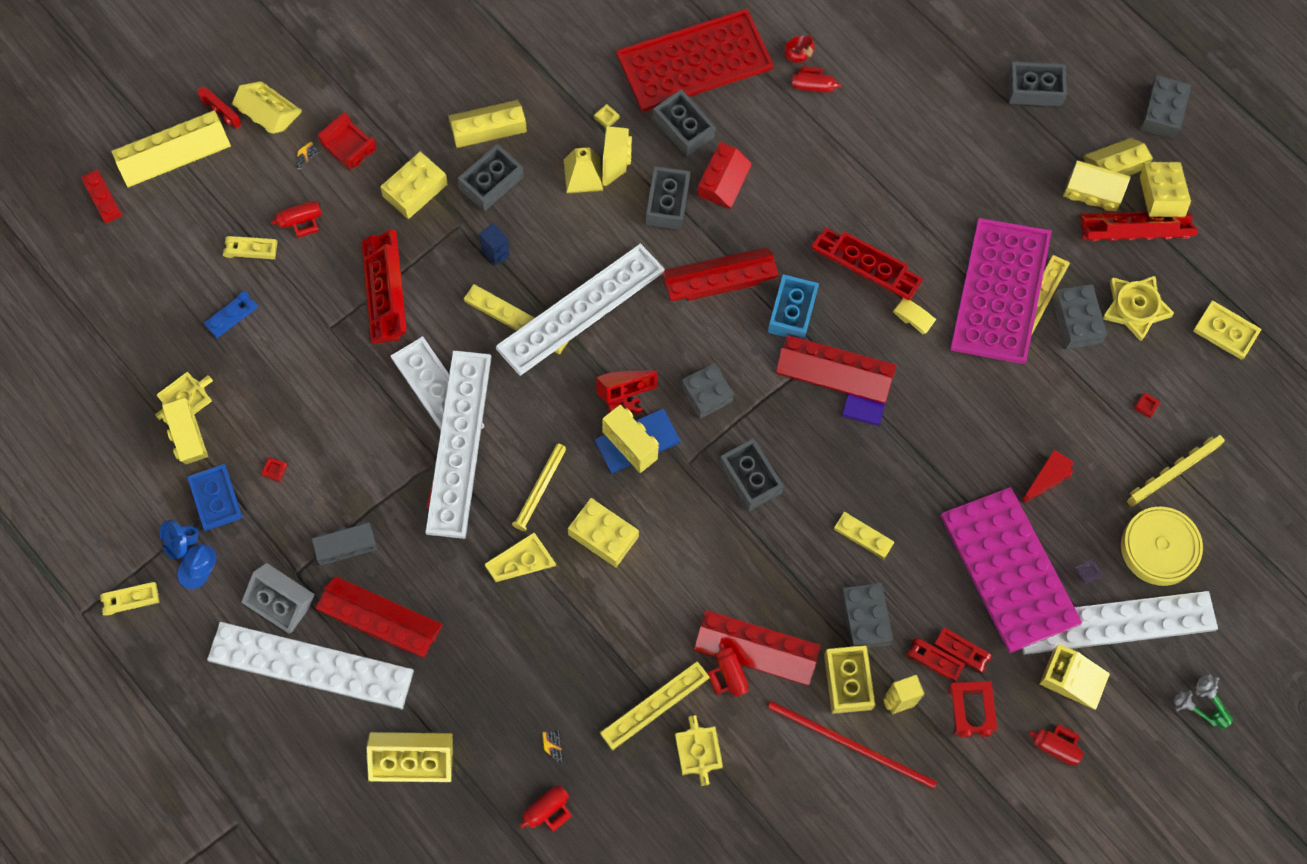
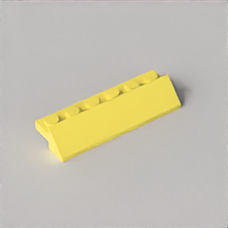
[112,110,231,187]

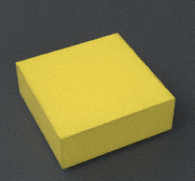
[594,104,619,129]

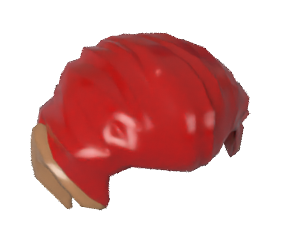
[784,35,815,63]

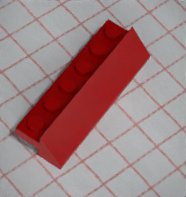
[1079,211,1198,241]
[811,227,923,301]
[361,229,407,344]
[662,247,778,302]
[776,335,897,404]
[316,576,443,658]
[694,610,821,686]

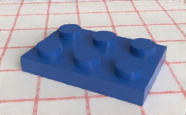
[187,464,243,531]

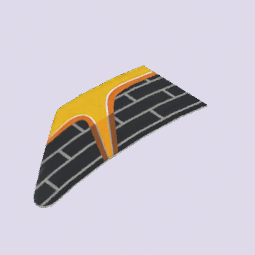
[297,142,321,169]
[543,730,563,764]

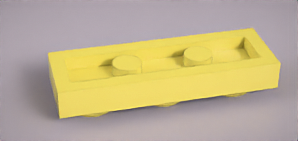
[834,512,894,560]

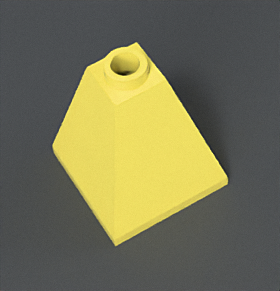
[564,148,603,193]

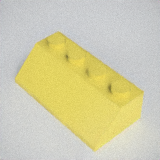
[448,100,527,148]
[367,733,453,782]

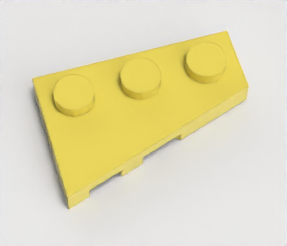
[485,533,556,582]

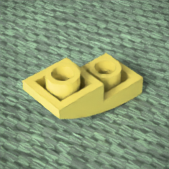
[893,298,936,335]

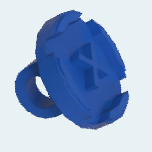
[159,520,199,559]

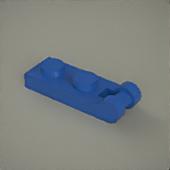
[204,291,258,339]

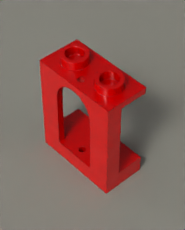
[948,681,997,738]

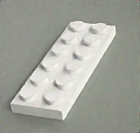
[391,336,484,430]

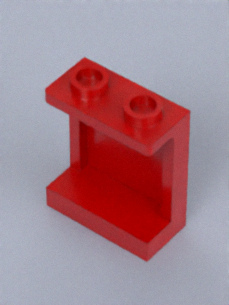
[318,112,377,170]

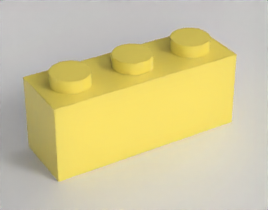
[884,675,924,714]

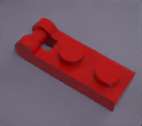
[198,87,242,129]
[934,627,992,674]
[906,638,965,682]

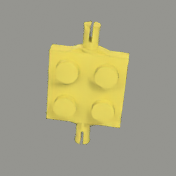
[155,372,213,420]
[675,716,723,786]

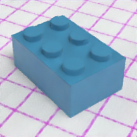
[768,274,819,339]

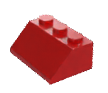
[697,142,752,209]

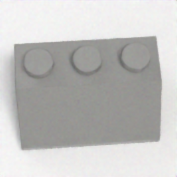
[241,563,315,634]

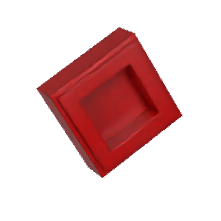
[1134,392,1161,418]
[261,457,288,482]

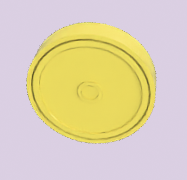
[1121,507,1203,586]

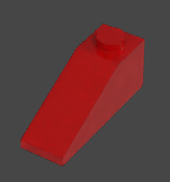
[596,370,657,404]
[1022,450,1074,503]

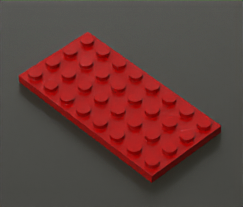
[616,9,774,112]

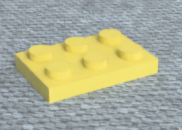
[1193,300,1262,360]

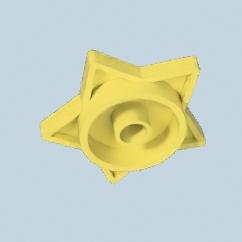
[1103,276,1174,341]

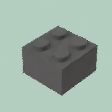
[681,363,734,419]

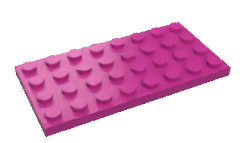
[951,218,1052,365]
[940,487,1082,654]

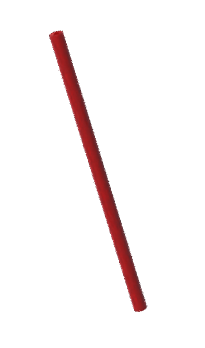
[768,701,937,789]

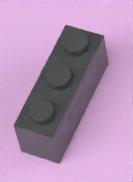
[312,522,378,566]

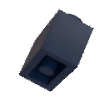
[479,223,510,265]

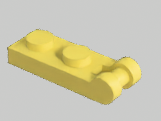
[223,236,278,259]
[100,582,159,615]

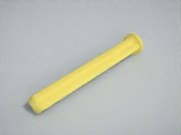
[512,443,566,531]

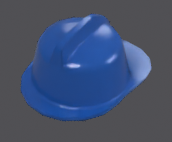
[177,544,217,589]

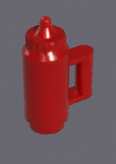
[792,66,841,93]
[271,201,322,238]
[707,643,749,697]
[1029,724,1084,766]
[520,784,572,832]

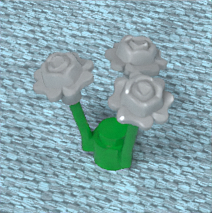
[1173,674,1233,729]

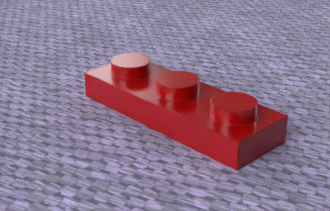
[81,169,122,223]

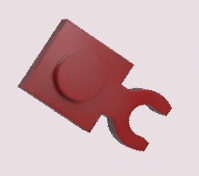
[607,398,643,414]

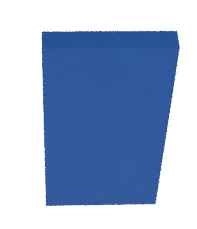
[595,408,680,474]

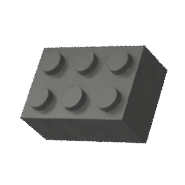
[1008,62,1067,106]
[1140,75,1191,140]
[653,89,716,157]
[458,144,524,212]
[646,166,691,230]
[1052,284,1107,349]
[719,438,784,511]
[840,583,893,649]

